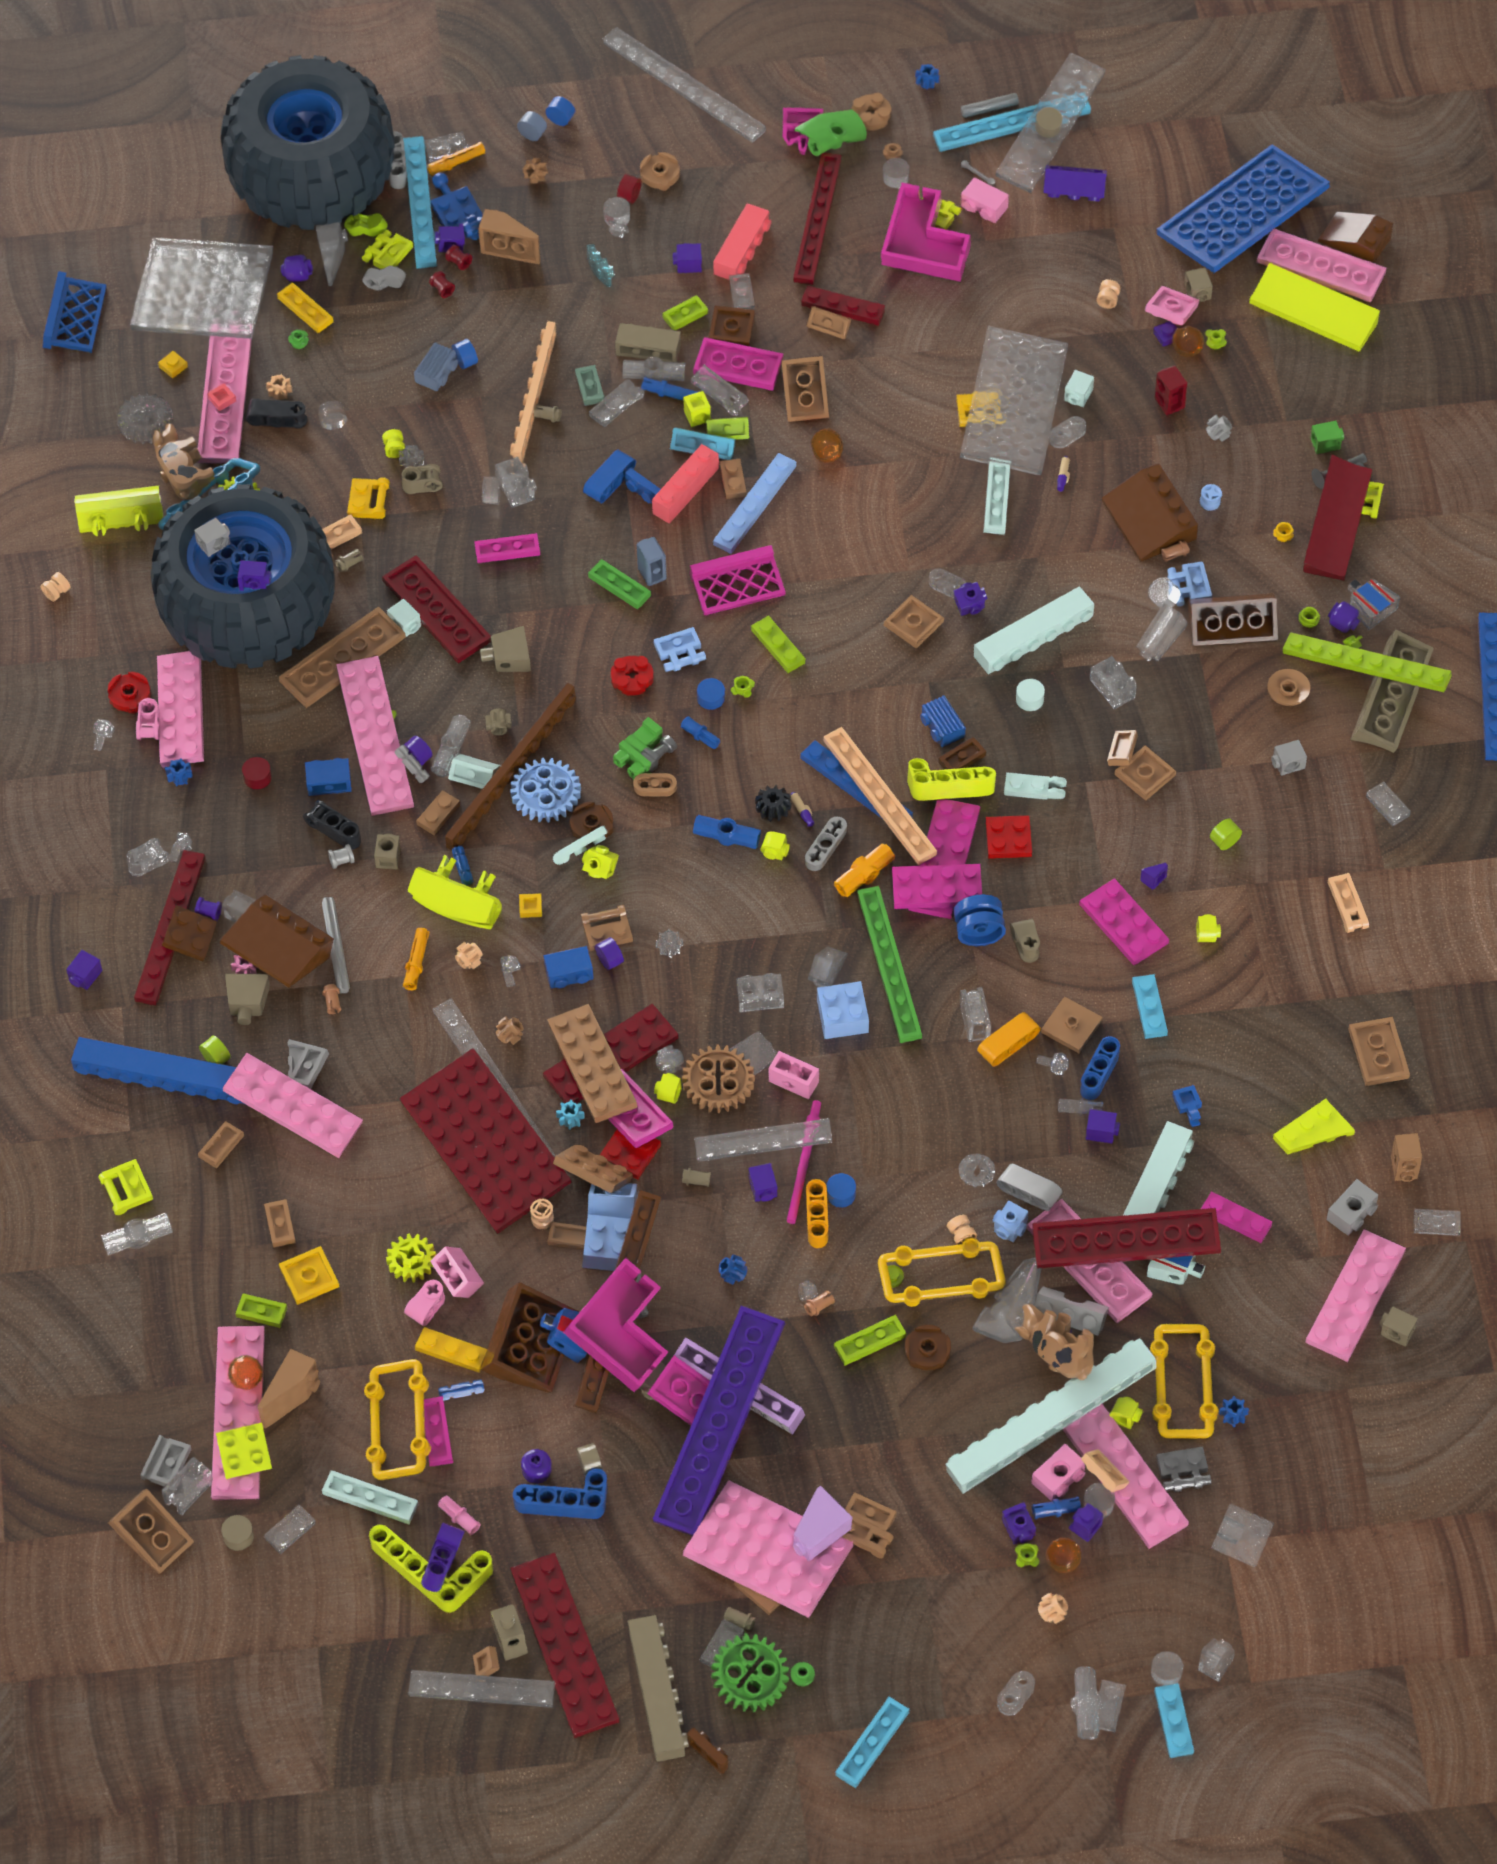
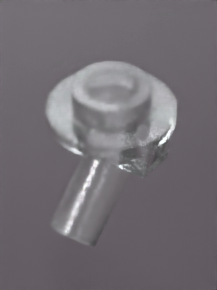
[93,720,115,750]
[169,832,193,862]
[500,955,521,988]
[1036,1052,1069,1075]

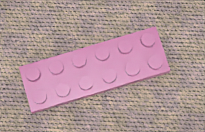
[1257,229,1386,302]
[157,651,204,767]
[223,1053,363,1158]
[1027,1198,1152,1323]
[1306,1229,1406,1362]

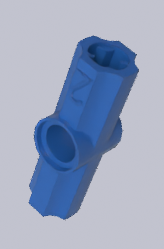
[693,815,761,849]

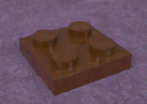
[709,306,755,346]
[162,905,217,962]

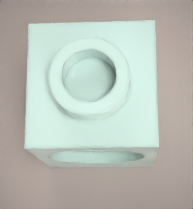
[1064,370,1094,407]
[387,599,421,637]

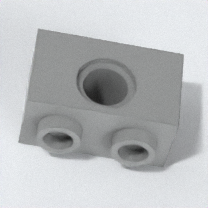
[1327,1179,1378,1236]

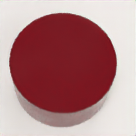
[617,174,642,204]
[242,757,272,789]

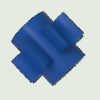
[915,64,939,89]
[463,215,482,240]
[165,758,193,786]
[719,1254,747,1285]
[1219,1396,1249,1427]

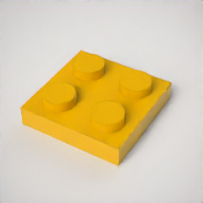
[279,1246,339,1305]

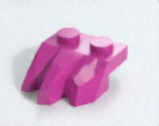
[783,108,823,155]

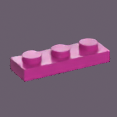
[474,533,540,563]
[1201,1191,1272,1243]
[424,1396,453,1467]

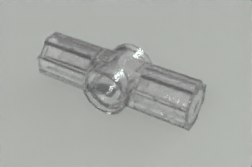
[622,357,686,382]
[431,714,471,778]
[101,1213,173,1255]
[1070,1667,1103,1740]

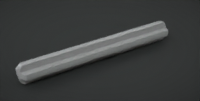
[322,897,350,994]

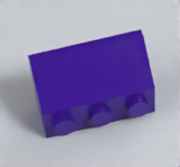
[1043,165,1107,201]

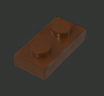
[939,737,986,770]
[687,1727,728,1775]

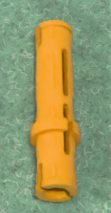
[427,142,486,177]
[403,928,430,991]

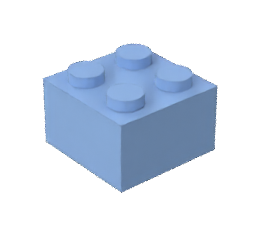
[817,981,869,1039]
[582,1214,630,1271]

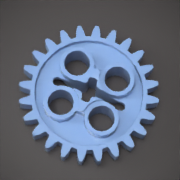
[510,758,581,822]

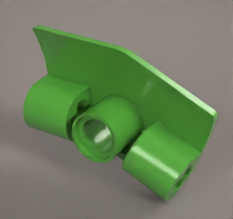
[795,110,867,156]

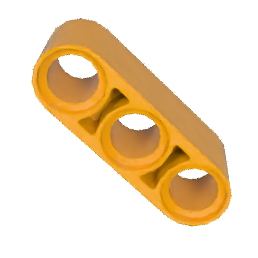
[977,1012,1041,1067]
[806,1179,828,1248]

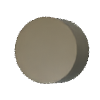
[1035,107,1063,138]
[576,1443,602,1477]
[221,1515,254,1551]

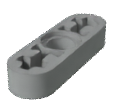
[805,817,847,871]

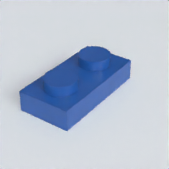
[625,468,661,504]

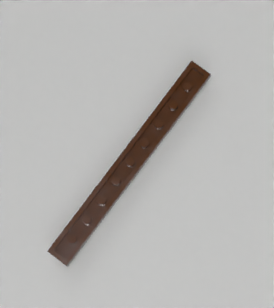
[445,683,576,850]
[574,1190,661,1413]

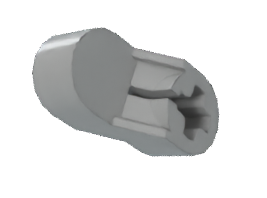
[362,266,406,290]

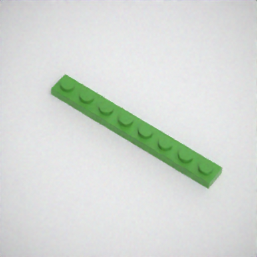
[857,886,922,1043]

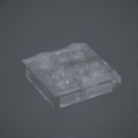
[1211,1504,1274,1567]

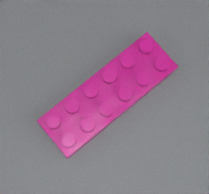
[908,799,980,919]

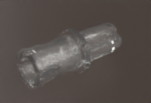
[1058,1098,1103,1116]

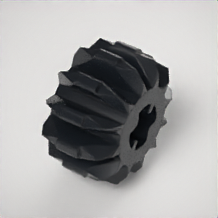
[755,785,792,822]

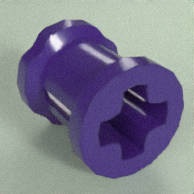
[195,897,222,921]

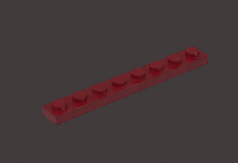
[793,153,842,285]
[134,850,205,1006]

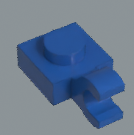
[1172,1085,1202,1127]

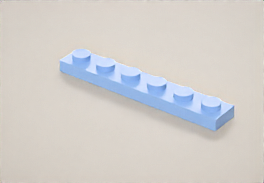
[713,453,796,554]

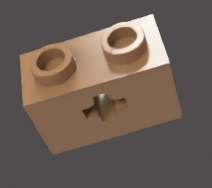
[1391,1133,1422,1182]

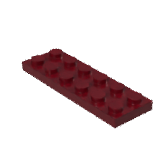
[382,555,491,663]
[543,1003,679,1104]

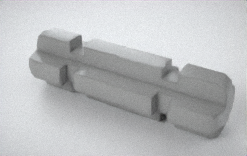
[395,745,429,783]

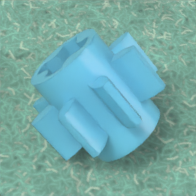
[556,1100,585,1130]

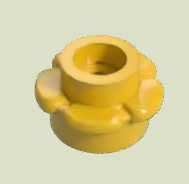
[1273,522,1294,542]

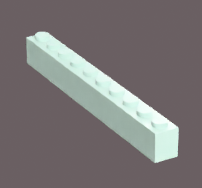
[946,1338,1156,1494]

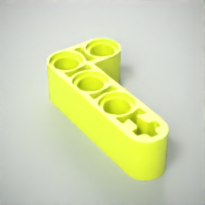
[907,758,996,801]

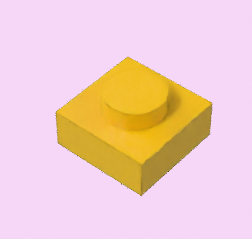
[158,351,188,378]
[519,894,542,918]

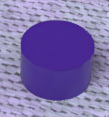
[404,736,433,765]
[595,937,624,970]

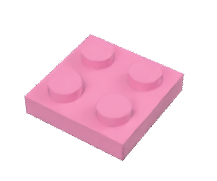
[1145,286,1199,325]

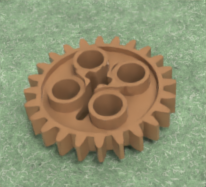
[682,1044,755,1113]

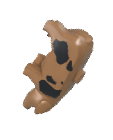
[153,424,215,500]
[1015,1304,1094,1380]

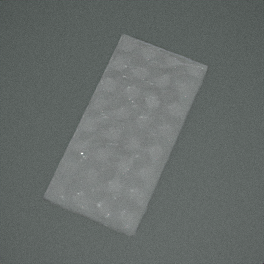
[960,326,1068,475]

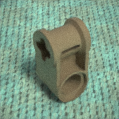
[402,464,443,494]
[1010,919,1040,963]

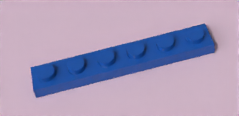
[801,740,913,819]

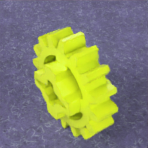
[386,1234,436,1283]

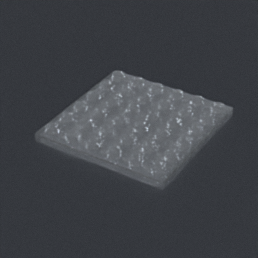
[130,237,273,339]

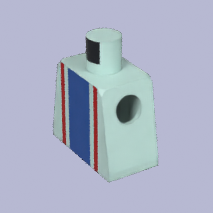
[1147,1255,1205,1285]

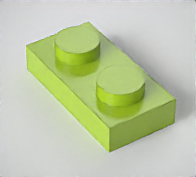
[663,295,708,331]
[706,417,749,439]
[236,1293,287,1328]

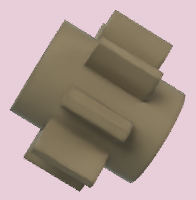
[485,708,512,735]

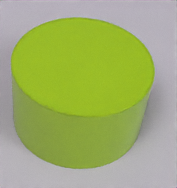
[1210,818,1242,850]
[199,1036,231,1065]

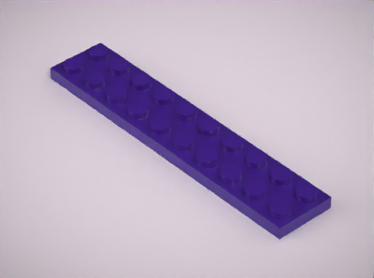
[652,1306,785,1536]

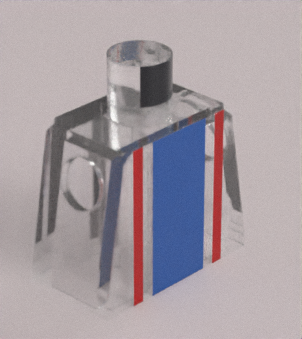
[1348,579,1400,630]

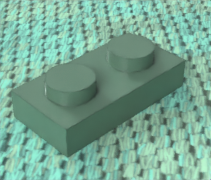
[575,365,604,406]

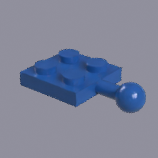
[430,173,483,227]

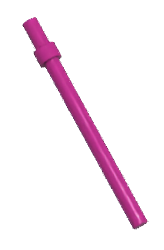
[787,1100,821,1224]

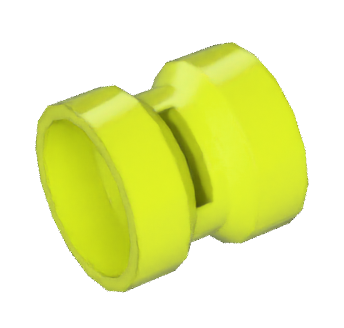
[382,429,406,458]

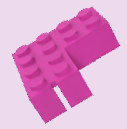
[881,182,971,282]
[563,1258,668,1392]

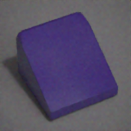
[1140,863,1168,890]

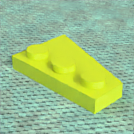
[1273,1099,1355,1155]

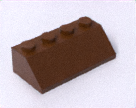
[1188,593,1278,646]

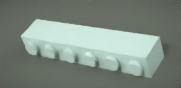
[974,586,1094,674]
[1123,1121,1194,1215]

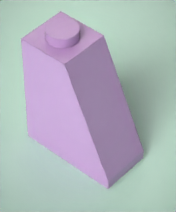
[793,1486,852,1561]

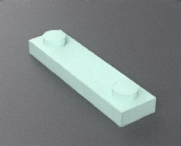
[984,460,1010,535]
[322,1470,419,1524]

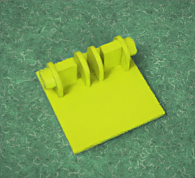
[216,1423,272,1479]

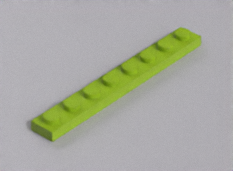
[1283,632,1452,692]

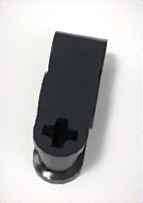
[246,398,308,429]
[303,800,361,850]

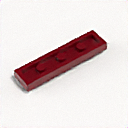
[801,285,885,326]

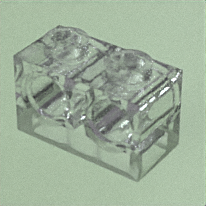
[495,457,537,508]
[1090,656,1137,709]
[737,973,784,1012]

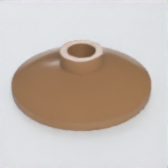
[1267,669,1310,706]

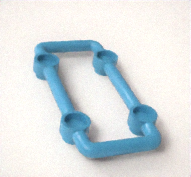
[158,458,261,530]

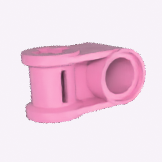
[136,698,160,740]
[404,1280,445,1326]

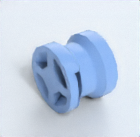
[1200,484,1222,511]

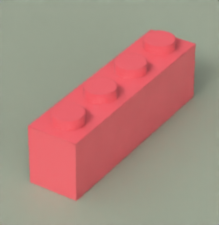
[713,203,771,282]
[652,444,719,524]

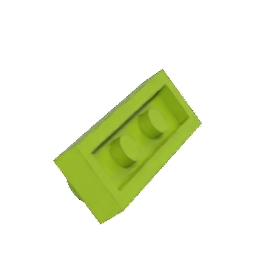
[751,615,805,673]
[834,1315,906,1366]

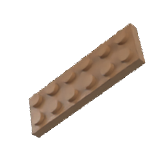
[279,606,406,708]
[547,1004,637,1123]

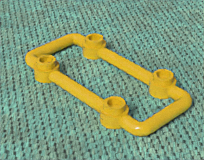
[878,1238,1006,1307]
[1150,1324,1218,1439]
[364,1359,431,1480]

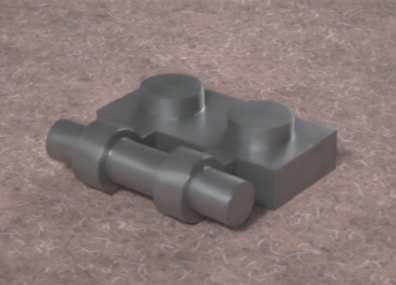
[1156,1447,1211,1492]

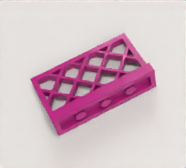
[690,545,786,616]

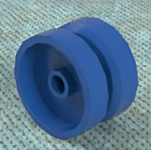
[954,894,1006,946]

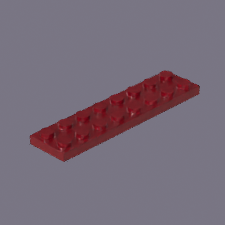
[1032,1208,1221,1269]
[510,1552,620,1738]

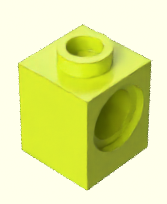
[684,391,711,427]

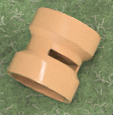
[1097,280,1121,309]
[41,572,71,602]
[530,1199,554,1229]
[947,1215,977,1245]

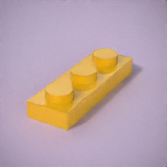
[277,282,333,333]
[415,1327,487,1373]

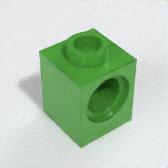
[1310,421,1344,454]

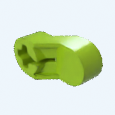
[344,213,388,237]

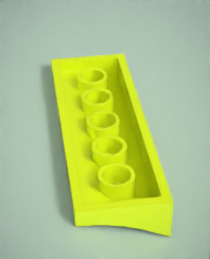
[1249,263,1380,352]

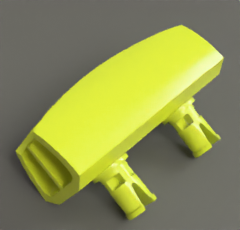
[75,486,163,536]
[408,855,502,929]

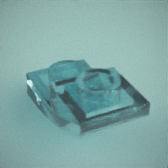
[586,244,614,287]

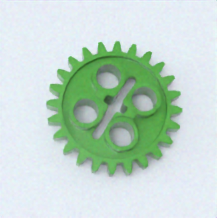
[711,1634,789,1712]

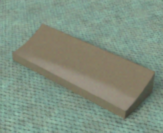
[1351,630,1434,753]

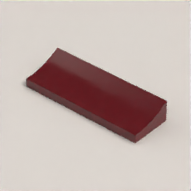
[1303,454,1372,581]

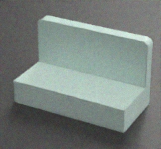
[448,754,500,789]

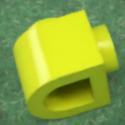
[760,832,790,860]
[1196,914,1221,942]
[654,1073,682,1104]
[1109,1397,1143,1429]

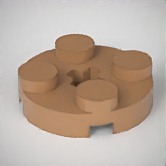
[852,93,891,130]
[640,152,680,191]

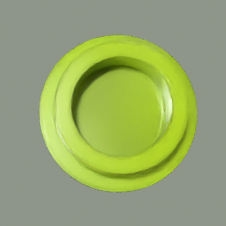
[887,1265,904,1288]

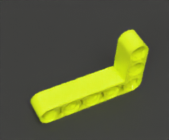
[369,1525,493,1613]

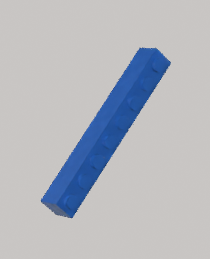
[71,1037,244,1104]

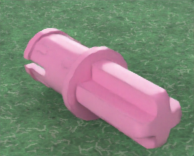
[438,1496,480,1535]

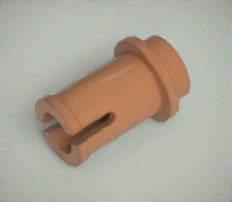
[1161,541,1190,562]
[322,984,342,1014]
[804,1290,835,1316]

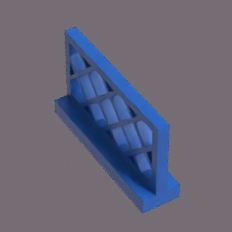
[43,271,106,353]

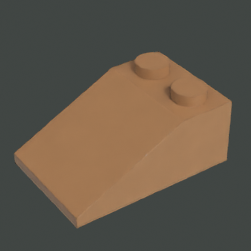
[479,209,541,264]
[781,356,829,422]
[257,1349,320,1428]
[108,1489,195,1574]

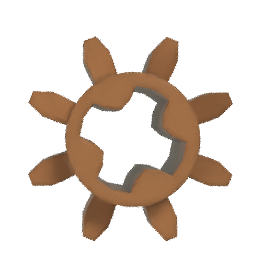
[522,158,548,183]
[496,1016,523,1045]

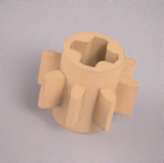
[266,374,292,400]
[455,942,483,969]
[1038,1592,1068,1624]

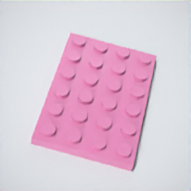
[683,1480,853,1618]

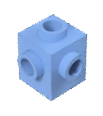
[993,1200,1028,1242]

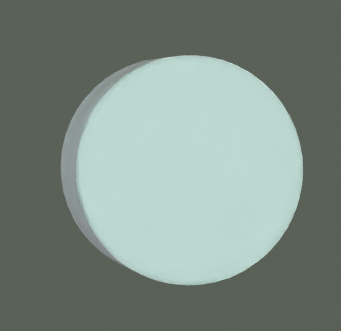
[1016,679,1045,711]

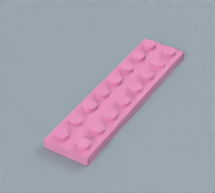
[197,325,253,463]
[336,656,414,816]
[211,1326,265,1500]
[1044,1399,1189,1549]

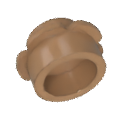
[883,143,903,162]

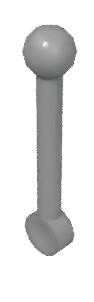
[961,160,995,187]

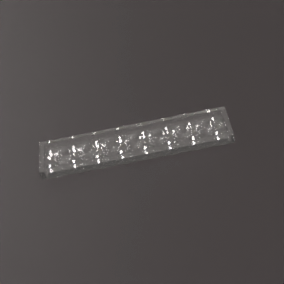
[995,52,1106,194]

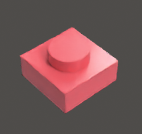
[207,383,236,411]

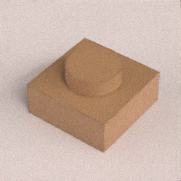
[473,1646,499,1679]

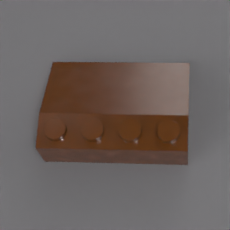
[1102,463,1198,562]
[220,895,334,988]
[480,1282,579,1393]

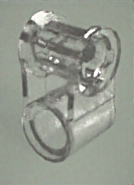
[127,838,170,877]

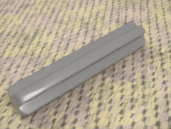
[961,93,1019,118]

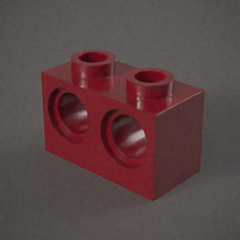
[1155,365,1187,416]

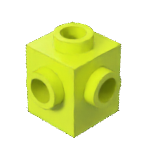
[582,845,619,879]

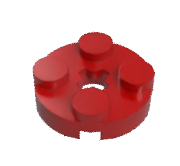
[611,655,654,696]
[108,672,151,714]

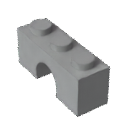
[1034,1286,1109,1336]

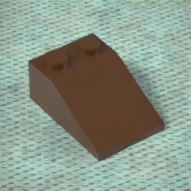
[1318,212,1393,263]

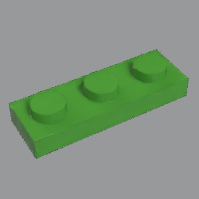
[588,559,651,610]

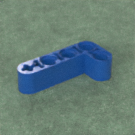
[513,1468,608,1519]

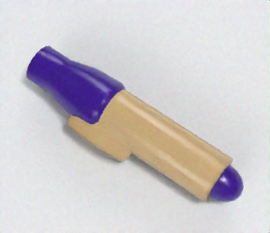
[1057,456,1070,491]
[791,792,815,827]

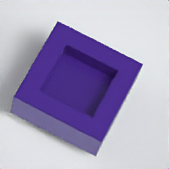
[1153,321,1181,347]

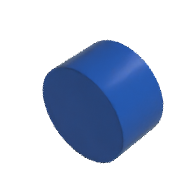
[545,96,575,126]
[452,338,478,369]
[697,678,725,710]
[826,1173,856,1207]

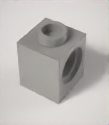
[194,518,230,557]
[1271,740,1307,776]

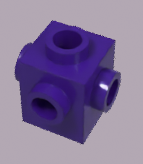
[953,582,987,616]

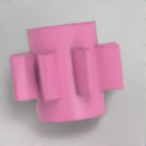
[231,955,257,974]

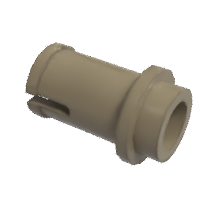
[534,404,562,423]
[335,549,363,572]
[682,1168,711,1187]
[723,1607,756,1632]

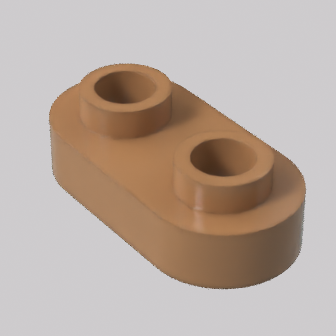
[633,773,677,796]

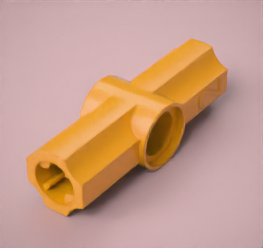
[834,844,895,897]

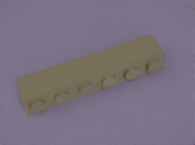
[628,1615,688,1762]

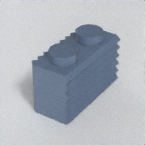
[414,342,458,391]
[637,537,667,586]

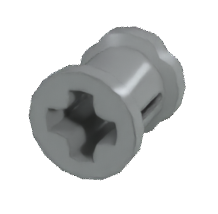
[328,844,355,869]

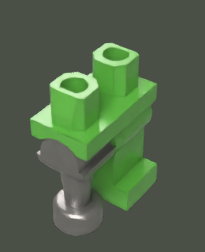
[613,717,677,779]

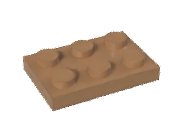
[1348,1017,1410,1086]
[553,1145,633,1194]

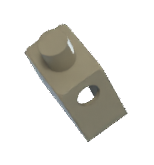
[480,626,531,672]
[225,974,270,1025]
[491,1604,528,1661]

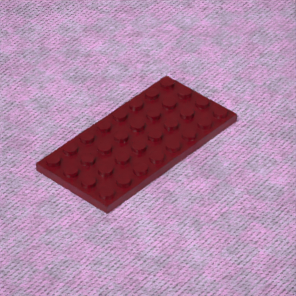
[399,1048,572,1234]

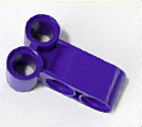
[421,1522,465,1592]

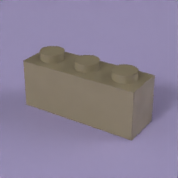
[615,323,681,364]

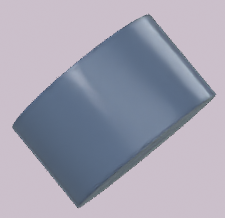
[517,111,547,141]

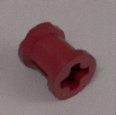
[445,245,472,271]
[429,271,455,298]

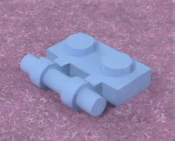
[1167,561,1212,607]
[654,627,706,672]

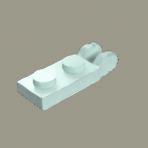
[1004,772,1067,800]
[552,825,608,865]

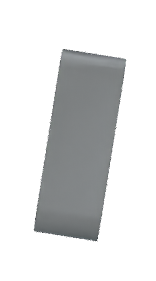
[389,131,408,189]
[996,1164,1063,1211]

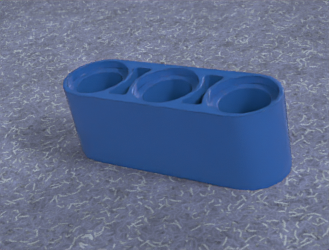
[583,450,636,503]
[1080,1036,1120,1100]

